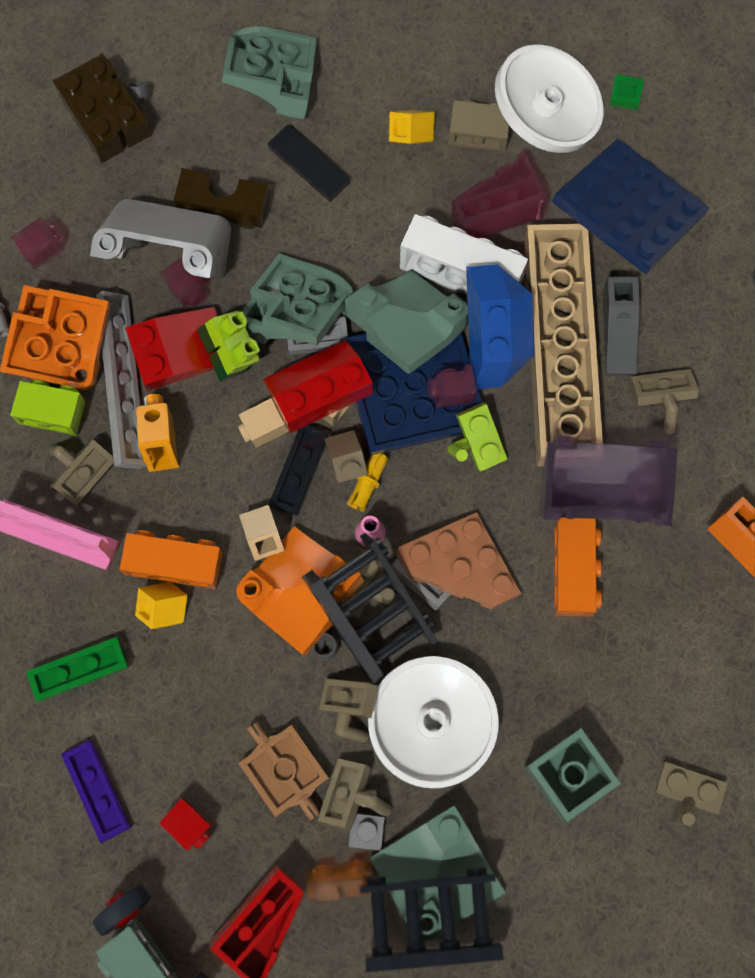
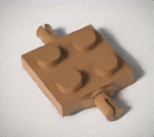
[238,722,329,821]

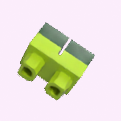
[197,310,260,382]

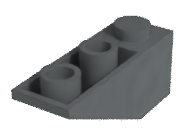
[602,277,640,375]

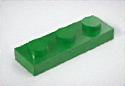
[26,637,129,703]

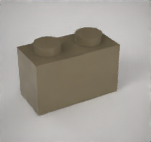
[448,100,509,152]

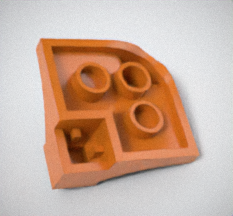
[0,285,111,391]
[236,526,364,657]

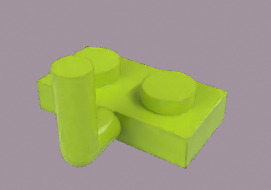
[448,402,508,472]

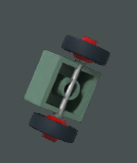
[92,885,208,978]

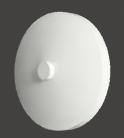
[495,45,604,153]
[368,656,498,788]

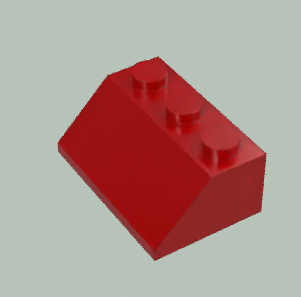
[263,340,373,433]

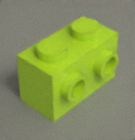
[10,379,86,436]

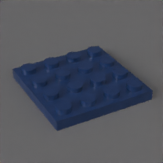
[551,139,709,274]
[339,333,482,456]

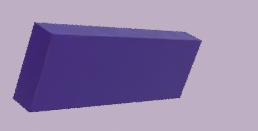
[61,740,132,843]

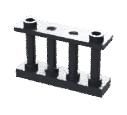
[302,533,438,685]
[359,867,504,973]

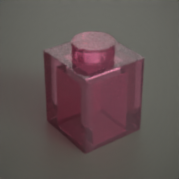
[11,217,63,270]

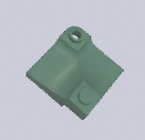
[222,26,316,119]
[241,254,353,345]
[345,270,468,374]
[369,806,505,941]

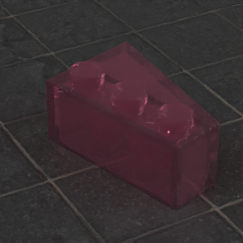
[451,151,546,239]

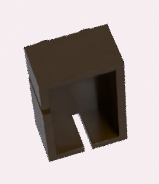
[53,53,152,163]

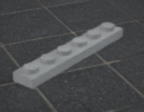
[96,291,146,469]

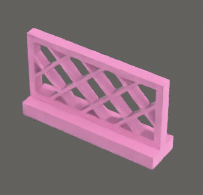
[0,499,120,571]

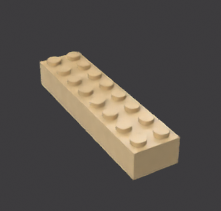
[524,224,604,467]

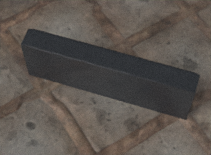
[268,124,350,202]
[268,424,330,517]

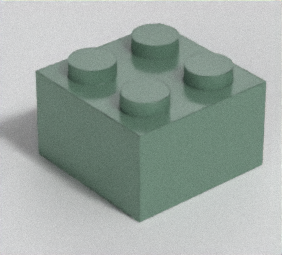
[524,728,621,822]

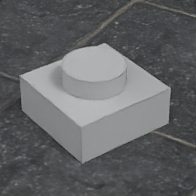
[348,814,385,851]

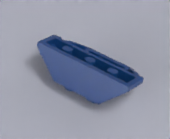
[466,264,534,390]

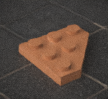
[395,512,521,610]

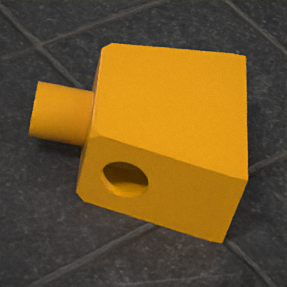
[136,394,179,472]

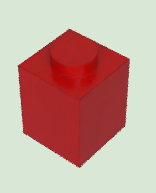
[159,798,214,851]

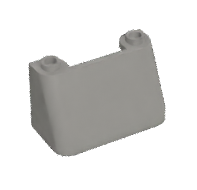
[90,199,231,278]

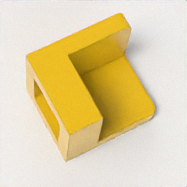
[389,110,434,144]
[135,582,187,630]

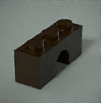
[174,168,270,229]

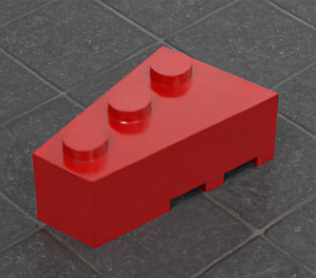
[209,864,304,978]

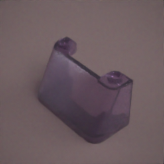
[538,435,678,526]

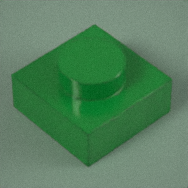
[609,74,644,110]

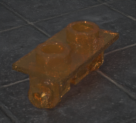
[306,860,373,903]

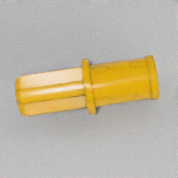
[347,453,388,512]

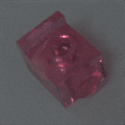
[160,257,206,309]
[427,364,477,408]

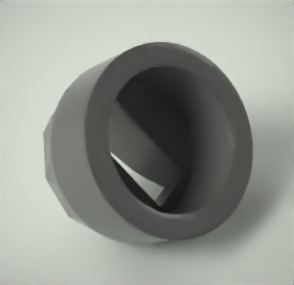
[125,82,149,104]
[312,633,338,660]

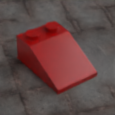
[125,307,217,392]

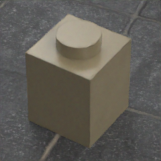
[325,430,368,483]

